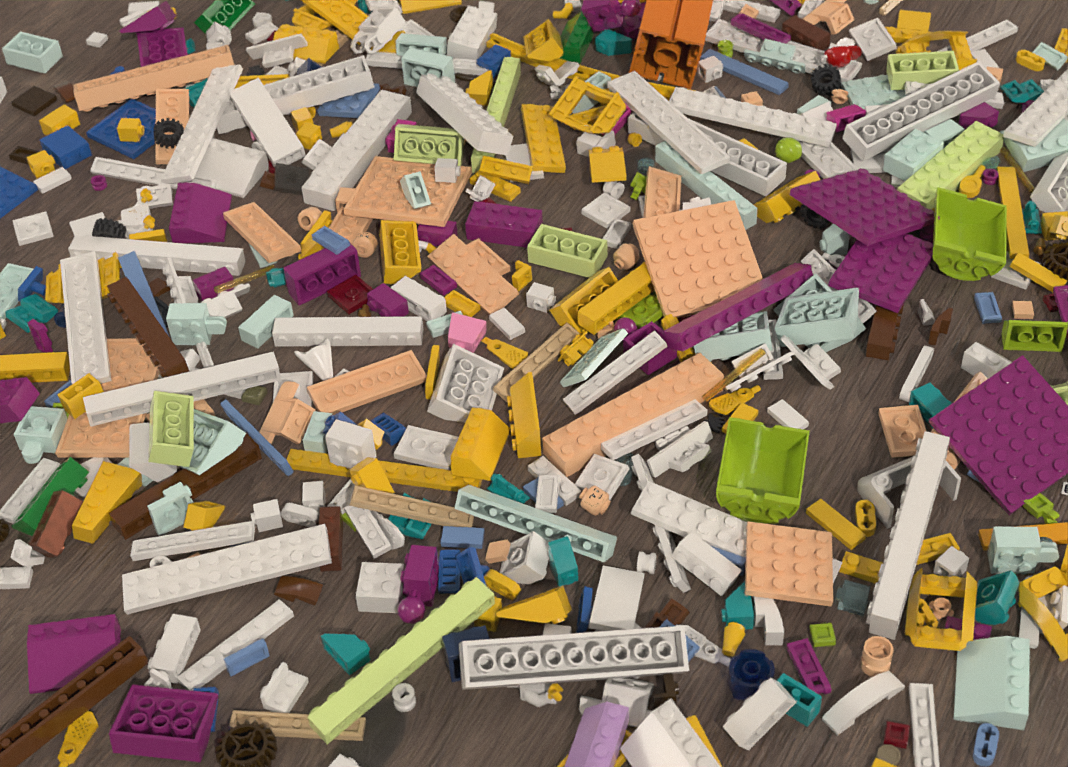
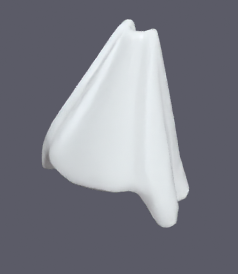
[294,338,333,381]

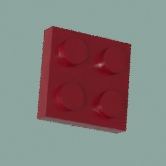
[327,274,373,315]

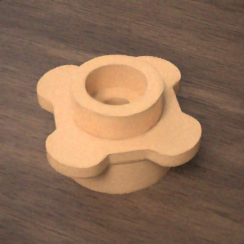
[832,89,848,104]
[929,598,954,620]

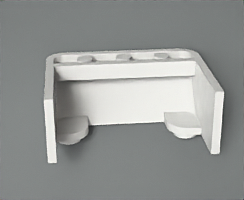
[857,457,961,529]

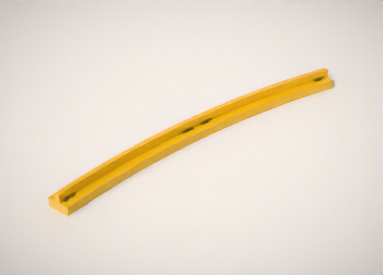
[486,33,695,101]

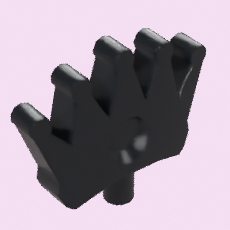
[247,65,265,76]
[703,413,726,433]

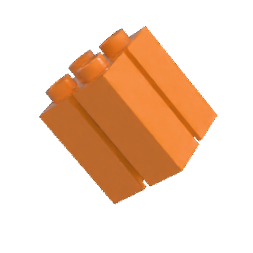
[629,0,713,89]

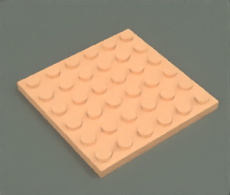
[344,156,472,227]
[632,200,763,318]

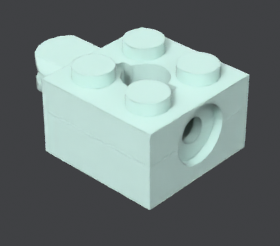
[166,303,227,345]
[14,406,67,464]
[987,527,1059,574]

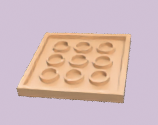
[745,522,833,606]

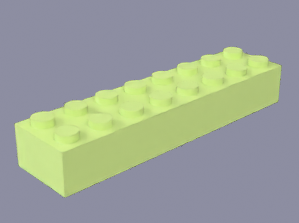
[897,121,1004,210]

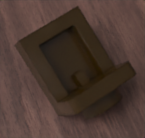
[653,673,679,710]

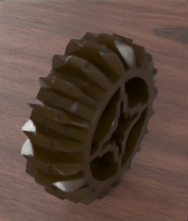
[1042,241,1068,283]
[215,719,278,767]

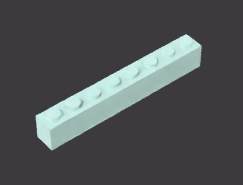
[655,141,757,230]
[454,485,617,562]

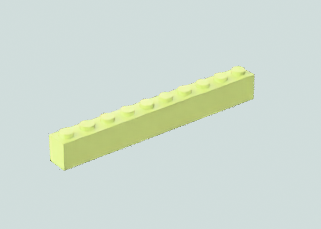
[471,57,521,173]
[308,577,495,745]

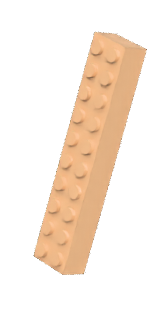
[74,45,234,112]
[542,353,724,477]

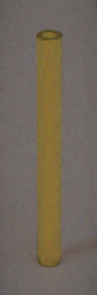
[1000,147,1035,194]
[214,265,275,293]
[702,348,766,402]

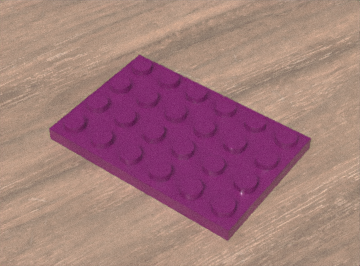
[828,234,933,313]

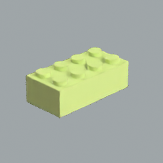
[886,51,959,90]
[394,124,464,166]
[527,224,608,278]
[148,391,194,467]

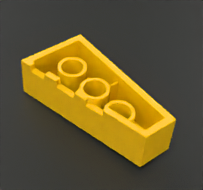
[72,461,142,544]

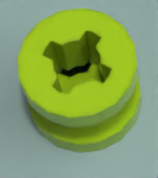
[717,40,733,58]

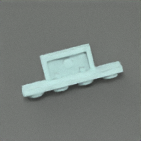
[744,39,806,74]

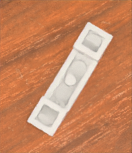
[822,671,905,735]

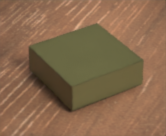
[241,386,268,406]

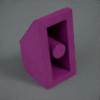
[958,102,999,130]

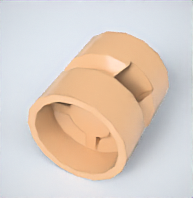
[861,636,893,677]

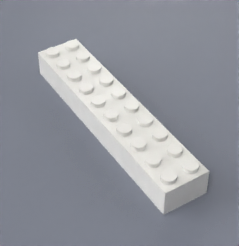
[217,55,375,134]
[842,61,1000,161]
[416,73,513,156]
[301,90,412,211]
[628,112,787,196]
[866,431,950,640]
[459,626,689,690]

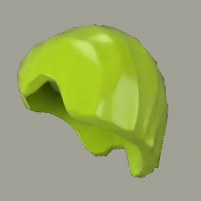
[775,137,802,163]

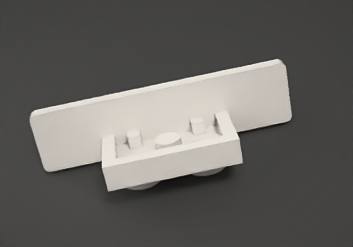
[246,34,308,68]
[302,133,345,175]
[163,257,198,303]
[201,283,250,318]
[723,343,795,392]
[647,421,713,478]

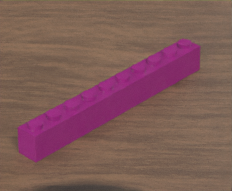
[664,263,813,351]

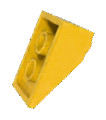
[589,146,627,183]
[496,585,572,624]

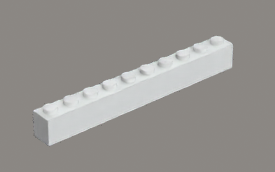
[68,235,246,276]
[83,352,281,427]

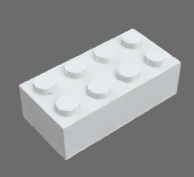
[447,6,497,60]

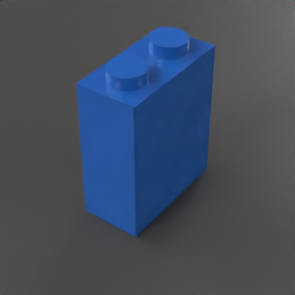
[40,125,92,169]

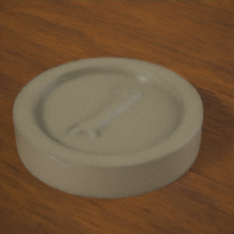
[877,745,901,766]

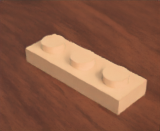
[467,238,510,276]

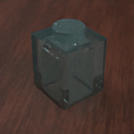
[835,580,870,616]

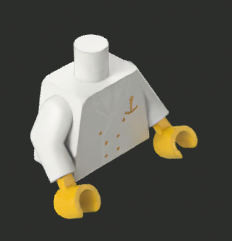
[117,188,155,239]
[507,683,563,707]

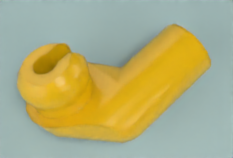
[553,2,574,19]

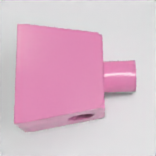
[448,313,486,353]

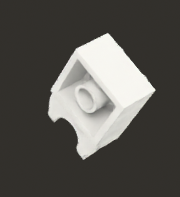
[350,7,405,54]

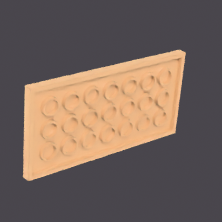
[55,338,159,458]

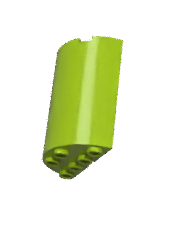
[933,187,1007,281]
[716,417,810,524]

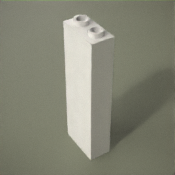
[229,78,306,171]

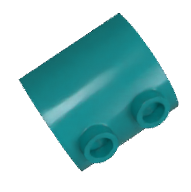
[975,570,1019,625]

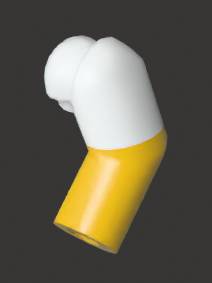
[418,240,436,254]

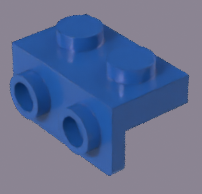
[477,44,511,78]

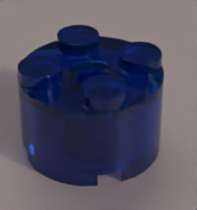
[728,649,775,701]

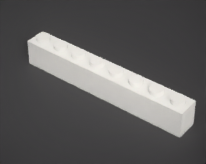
[272,317,424,346]

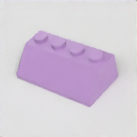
[565,702,629,767]

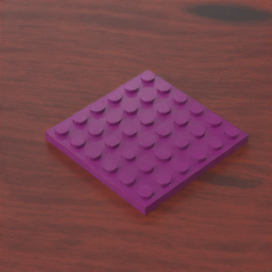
[789,168,940,246]
[929,355,1068,516]

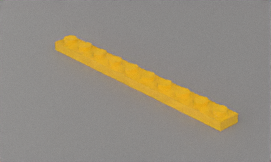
[286,449,482,492]

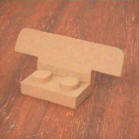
[803,0,854,35]
[259,381,316,444]

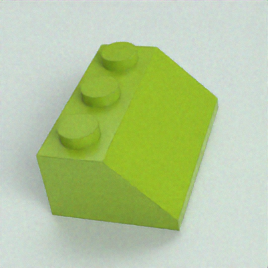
[1001,320,1068,352]

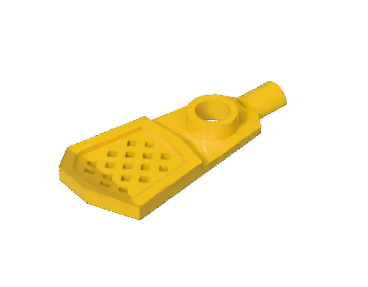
[481,337,528,369]
[709,385,761,415]
[57,711,99,767]

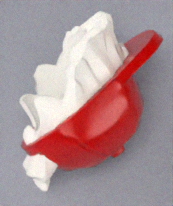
[821,37,862,68]

